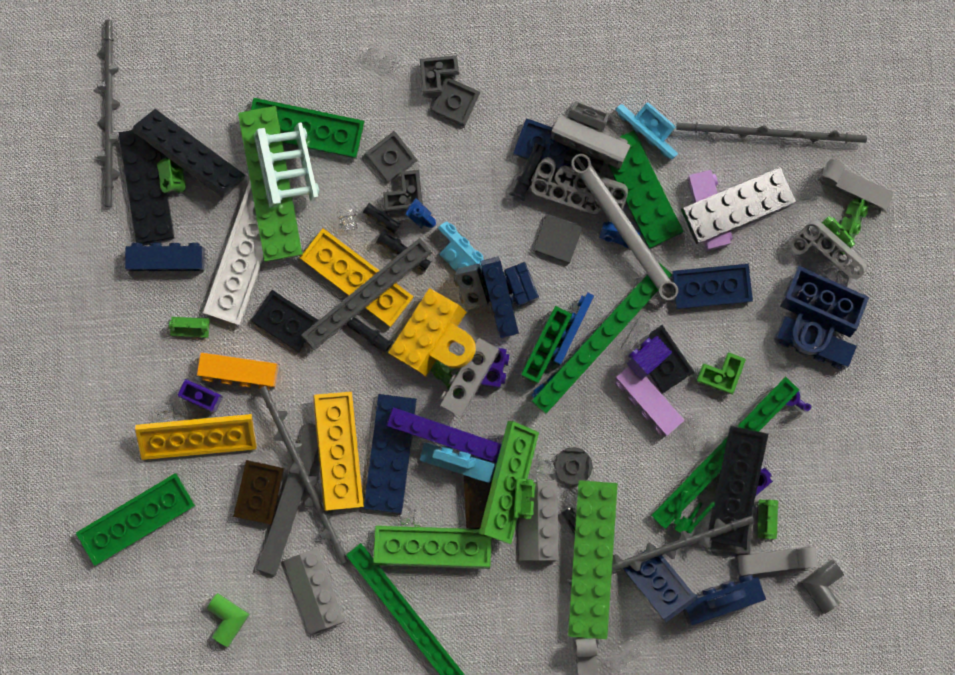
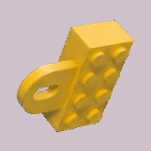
[388,288,476,377]

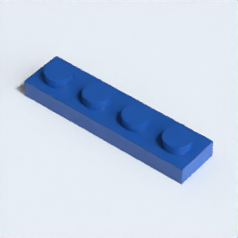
[552,292,595,366]

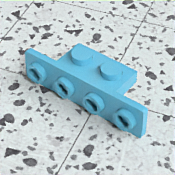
[615,102,678,159]
[438,221,485,280]
[420,442,495,483]

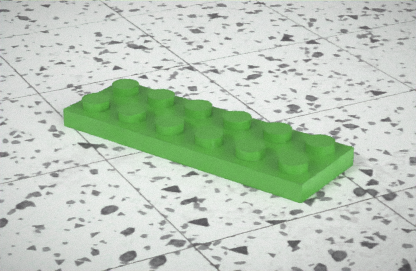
[479,421,539,544]
[373,526,491,569]

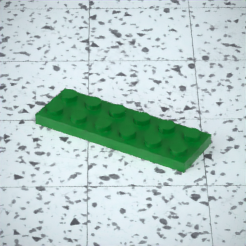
[251,97,365,159]
[608,130,684,249]
[76,473,196,566]

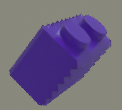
[626,336,672,381]
[178,379,223,413]

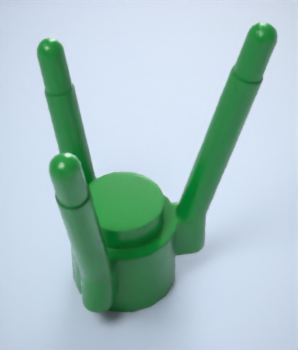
[673,491,715,534]

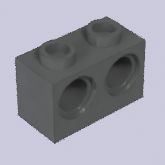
[454,263,490,310]

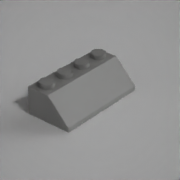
[550,114,630,169]
[518,482,558,560]
[283,547,346,634]

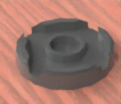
[554,447,593,486]

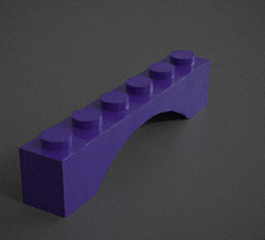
[386,407,502,463]

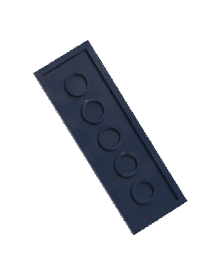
[364,394,417,513]

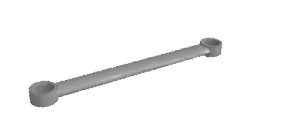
[571,154,678,300]

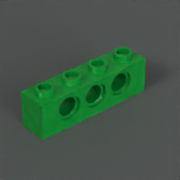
[521,306,572,385]

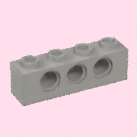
[439,338,499,418]

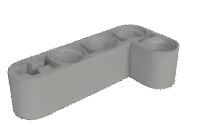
[531,157,602,214]
[818,159,894,212]
[555,165,628,221]
[791,220,867,279]
[737,546,818,575]
[575,638,598,675]

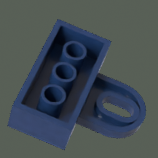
[780,266,869,355]
[683,574,766,625]

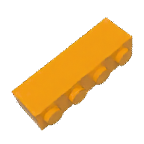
[197,353,279,390]

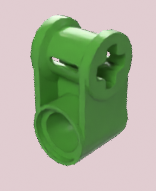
[157,158,186,193]

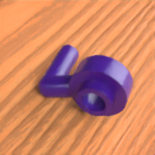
[785,391,811,412]

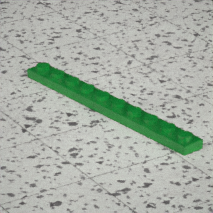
[531,262,673,415]
[651,376,800,529]
[346,543,465,675]

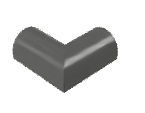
[420,55,459,98]
[383,170,423,212]
[801,560,844,614]

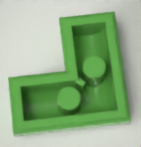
[696,352,746,395]
[207,593,250,647]

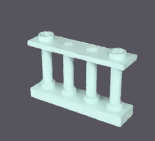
[254,123,319,208]

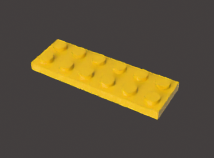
[300,228,414,327]
[313,392,364,511]
[135,414,257,460]

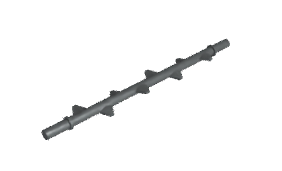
[97,19,120,207]
[676,122,867,143]
[259,386,348,564]
[568,515,754,586]

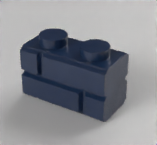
[504,262,539,307]

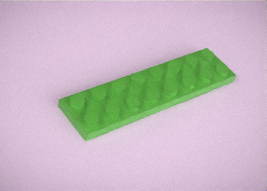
[238,106,303,262]
[568,480,618,640]

